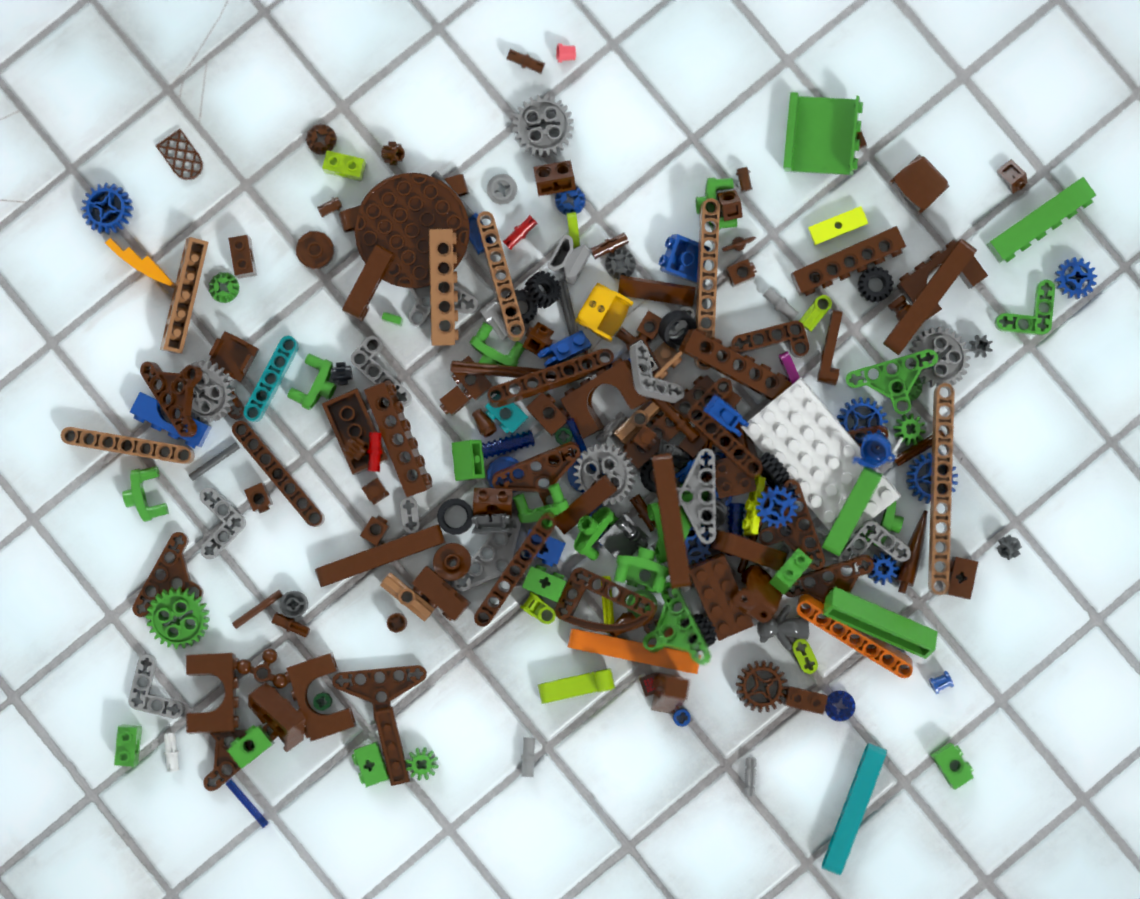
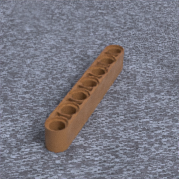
[477,211,525,341]
[61,427,195,464]

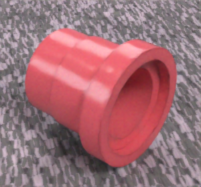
[556,43,576,63]

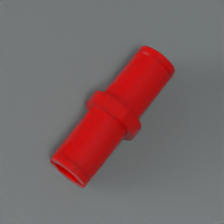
[502,215,538,250]
[367,432,382,472]

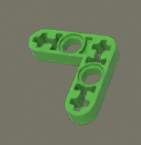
[995,280,1055,335]

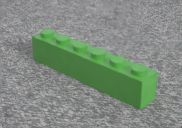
[986,177,1096,263]
[823,587,938,659]

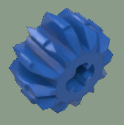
[867,552,899,585]

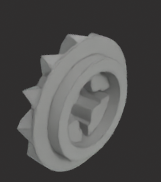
[487,174,517,205]

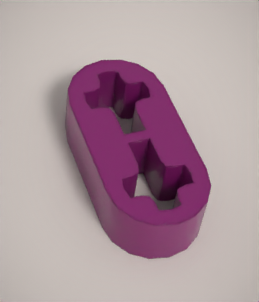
[778,351,800,385]

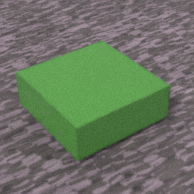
[382,312,403,327]

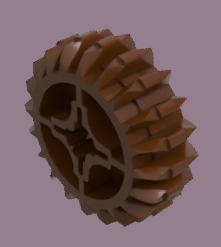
[735,660,788,713]

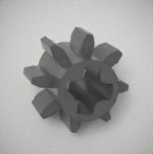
[969,335,993,358]
[996,535,1022,560]

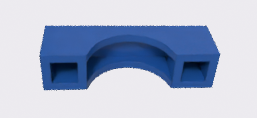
[130,392,212,449]

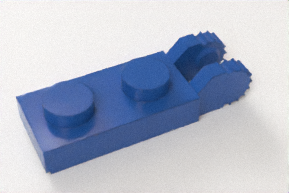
[537,330,592,368]
[704,395,749,437]

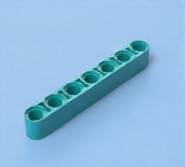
[821,743,887,876]

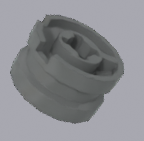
[701,499,728,529]
[279,591,308,618]

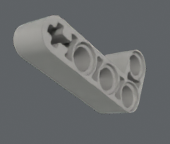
[351,336,412,407]

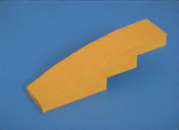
[105,238,175,288]

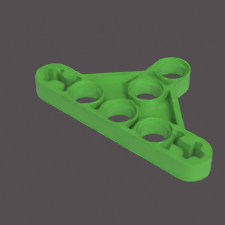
[846,349,939,414]
[643,582,711,665]

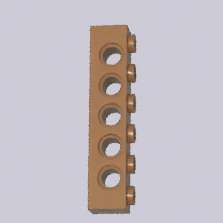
[428,229,459,346]
[160,237,209,354]

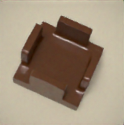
[209,331,259,383]

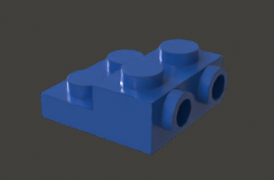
[659,234,710,284]

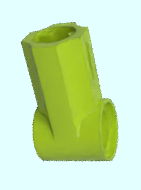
[799,295,832,332]

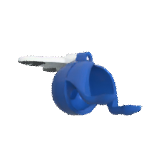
[852,433,904,468]

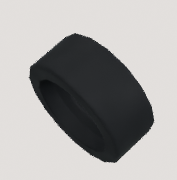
[658,310,697,349]
[437,498,473,535]

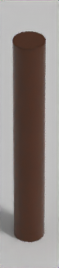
[232,590,283,629]

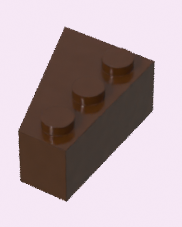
[412,566,471,621]
[651,672,690,714]
[248,682,305,753]

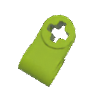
[519,591,556,624]

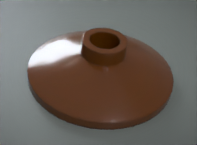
[433,543,471,581]

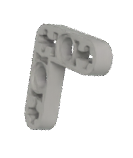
[629,342,684,403]
[200,488,246,559]
[838,520,911,568]
[128,654,185,719]

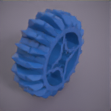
[81,183,134,235]
[836,397,888,443]
[906,452,958,504]

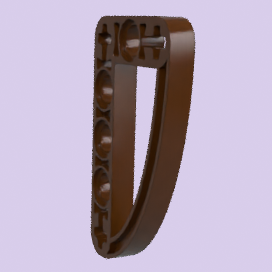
[555,567,657,633]

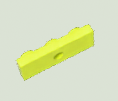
[808,206,868,245]
[742,477,766,536]

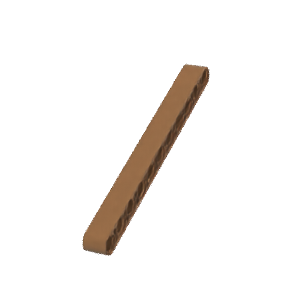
[928,383,954,595]

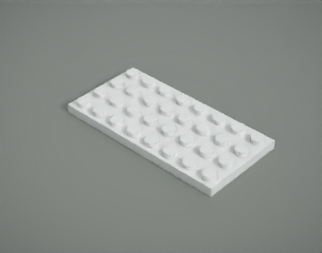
[741,378,901,535]

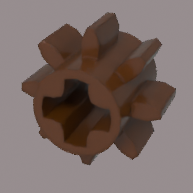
[381,141,405,166]
[343,437,367,461]

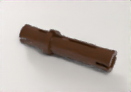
[652,392,700,442]

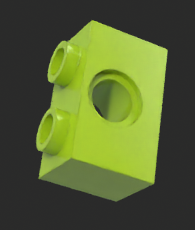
[322,150,366,182]

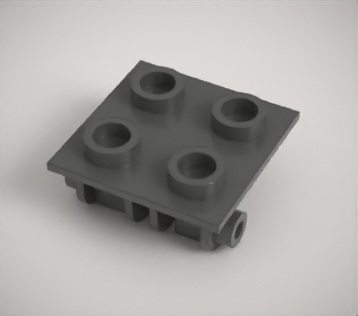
[598,513,649,559]

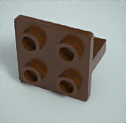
[712,454,757,498]

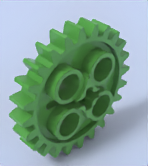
[146,587,210,649]

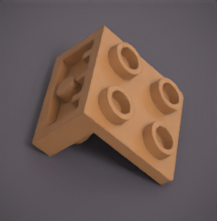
[653,342,683,380]

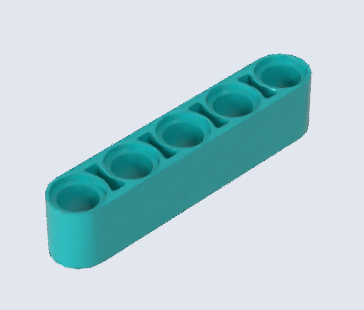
[243,336,299,422]

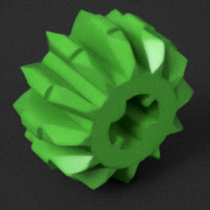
[893,413,926,446]
[406,747,439,780]

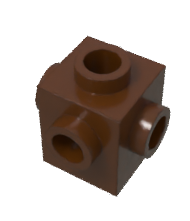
[522,322,554,355]

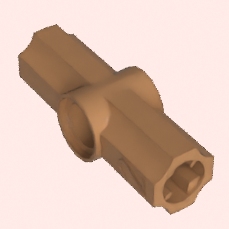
[613,398,661,445]
[380,572,435,622]

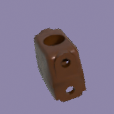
[888,154,950,216]
[733,565,783,623]

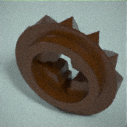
[306,124,337,155]

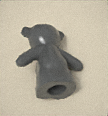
[757,605,809,650]

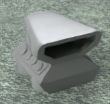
[548,235,591,285]

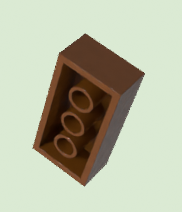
[322,388,390,475]
[689,552,754,641]

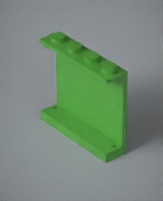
[783,92,863,175]

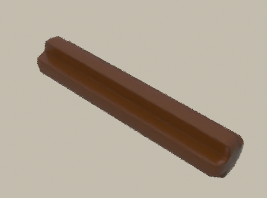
[894,430,945,466]

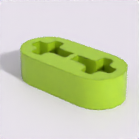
[567,212,580,249]
[792,639,818,674]

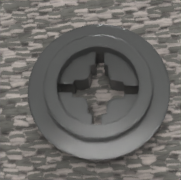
[605,249,636,280]

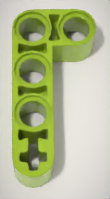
[537,668,615,704]

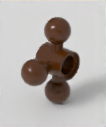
[237,648,288,689]

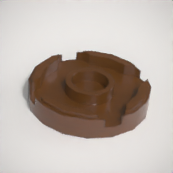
[296,231,334,269]

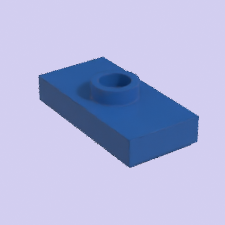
[468,212,493,255]

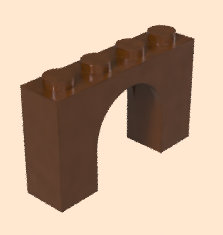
[897,239,988,322]
[560,358,652,439]
[285,652,357,742]
[186,653,240,734]

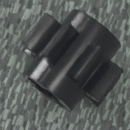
[331,362,353,386]

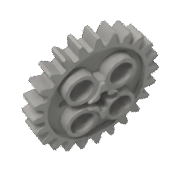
[513,95,574,157]
[908,326,971,388]
[178,360,236,423]
[573,443,636,506]

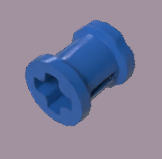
[929,671,954,695]

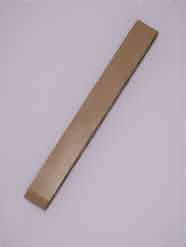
[694,198,720,370]

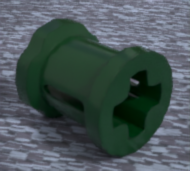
[555,428,572,445]
[313,692,333,711]

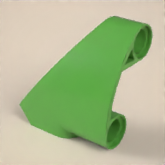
[647,493,693,563]

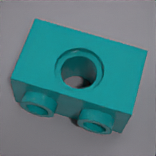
[485,394,528,434]

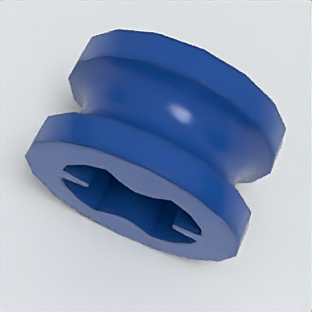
[673,709,691,727]

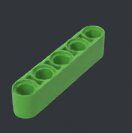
[821,467,883,557]

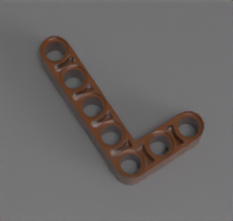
[688,378,762,479]

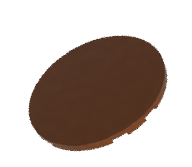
[354,173,470,288]

